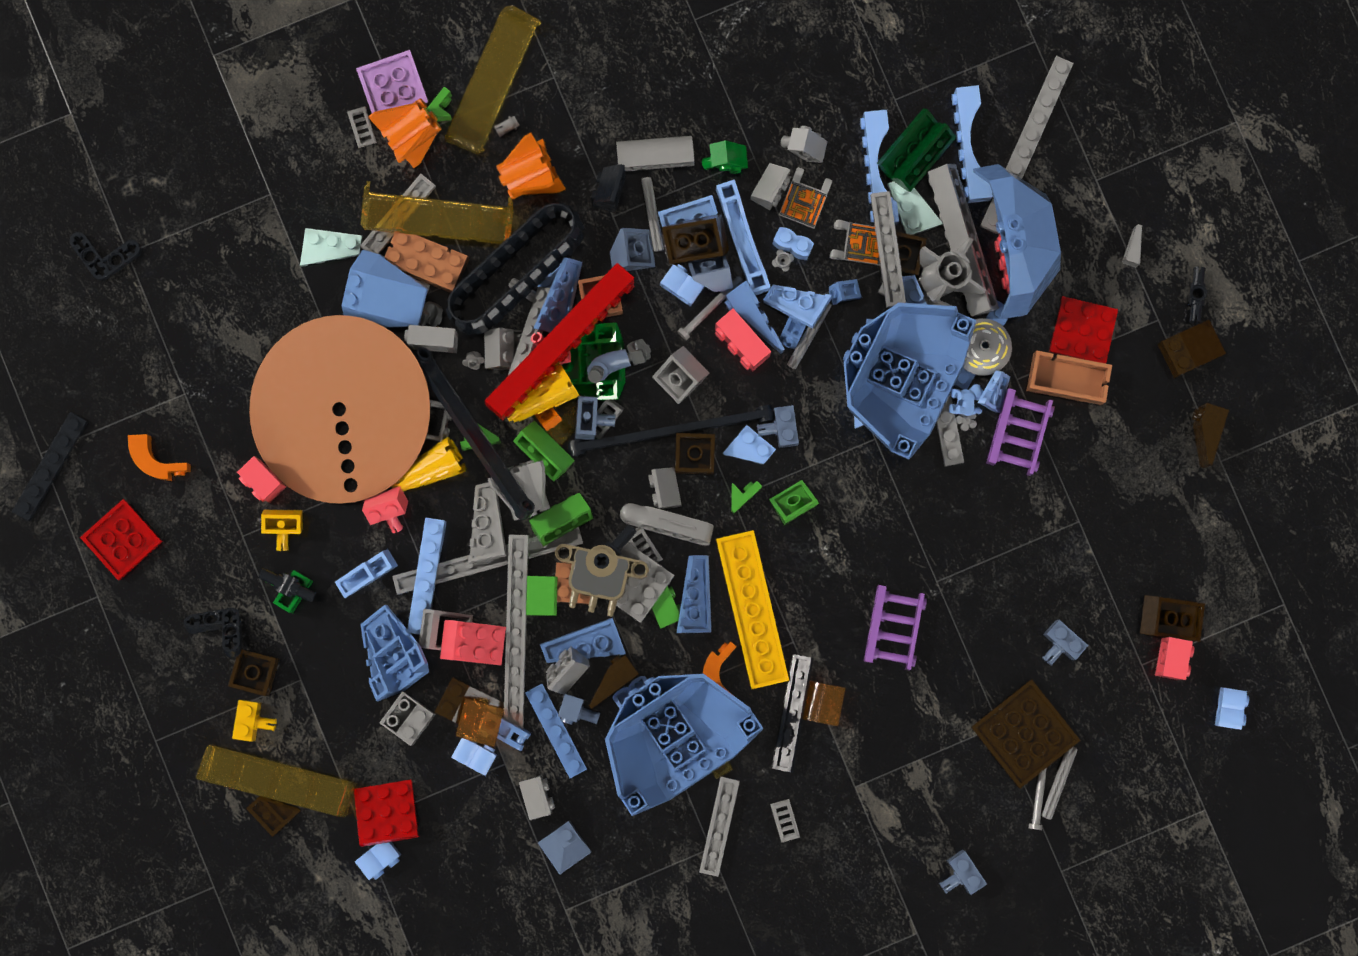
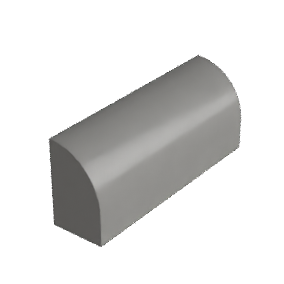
[616,136,694,171]

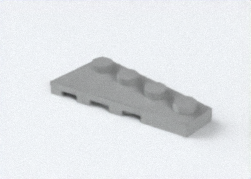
[468,482,507,564]

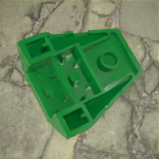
[562,322,625,400]

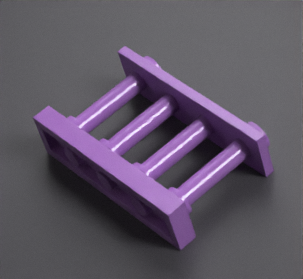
[986,388,1055,476]
[864,585,927,670]

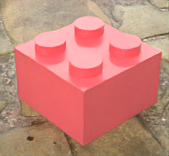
[237,456,286,503]
[1155,637,1194,680]

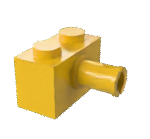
[261,510,303,551]
[232,700,277,742]

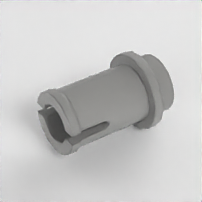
[494,116,520,137]

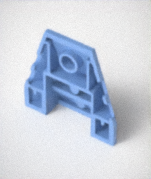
[342,250,428,327]
[361,605,429,701]

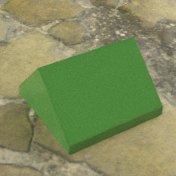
[769,480,819,525]
[526,576,557,616]

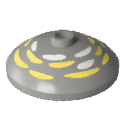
[963,318,1012,376]

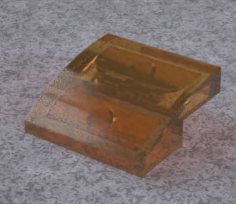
[803,681,845,726]
[456,698,504,747]

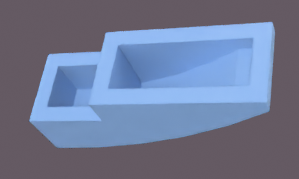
[335,550,398,598]

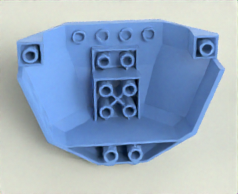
[973,164,1061,319]
[843,303,976,460]
[605,674,763,816]

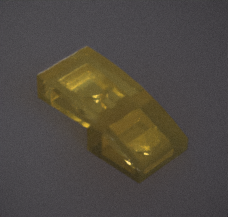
[547,406,577,446]

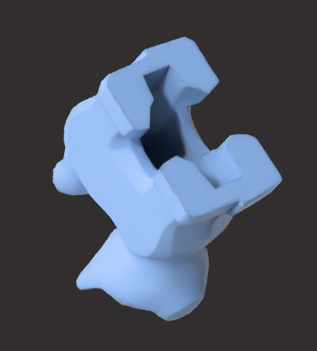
[949,384,984,416]

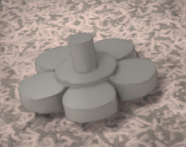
[956,414,977,431]

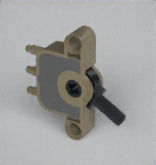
[555,525,649,617]

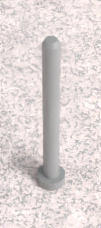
[677,276,743,341]
[1028,768,1047,830]

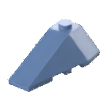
[725,281,785,354]

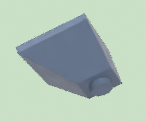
[610,228,655,271]
[687,255,733,292]
[538,820,592,874]

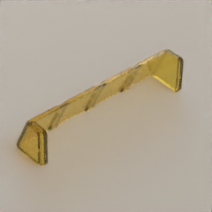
[445,5,541,154]
[361,181,513,244]
[196,745,355,817]

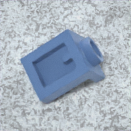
[829,279,861,305]
[779,316,806,349]

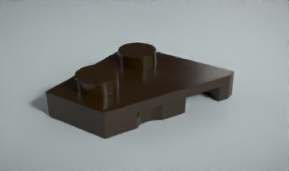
[246,795,301,837]

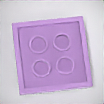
[356,50,429,113]

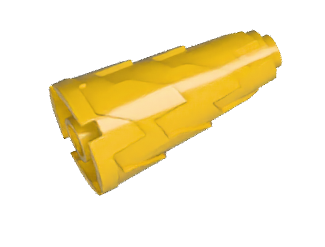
[507,363,579,423]
[391,437,466,492]

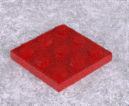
[1049,296,1118,364]
[80,499,163,580]
[354,780,419,847]

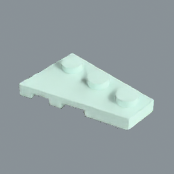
[887,181,943,235]
[300,228,363,267]

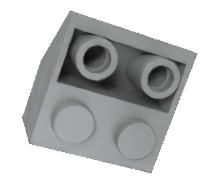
[750,163,791,210]
[484,328,523,370]
[648,467,682,510]
[546,646,590,695]
[380,691,436,746]
[519,775,555,820]

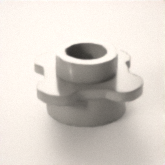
[772,250,794,272]
[462,351,485,370]

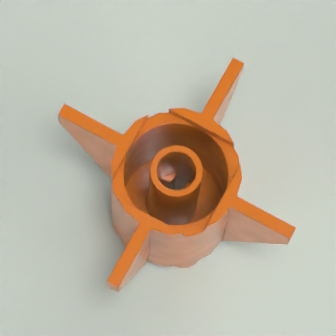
[368,98,442,168]
[497,133,566,200]

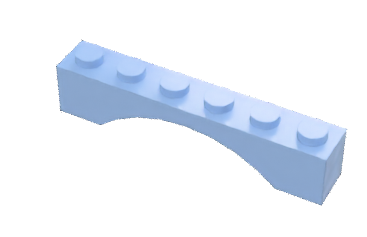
[952,85,993,203]
[860,110,899,225]
[716,180,771,296]
[407,518,447,635]

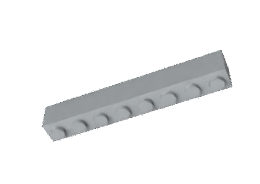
[928,164,999,317]

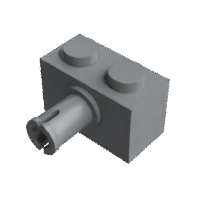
[781,126,828,163]

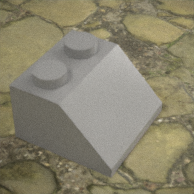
[653,346,709,404]

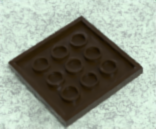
[971,679,1081,789]

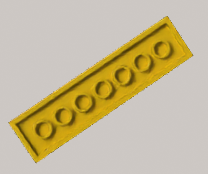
[716,530,789,689]

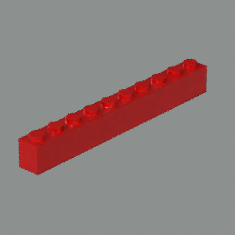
[485,263,634,420]

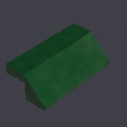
[877,108,957,192]

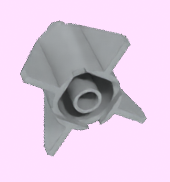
[917,237,986,303]
[488,460,550,520]

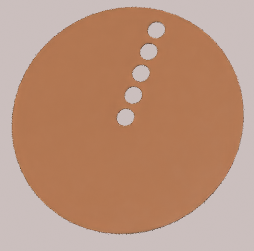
[249,315,430,503]

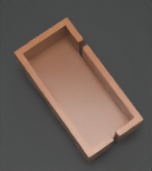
[385,227,469,293]
[1027,351,1112,405]

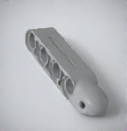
[620,503,714,545]

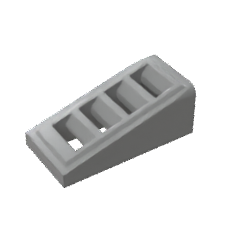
[347,106,377,148]
[1122,224,1142,268]
[595,400,624,439]
[628,527,663,563]
[770,799,800,843]

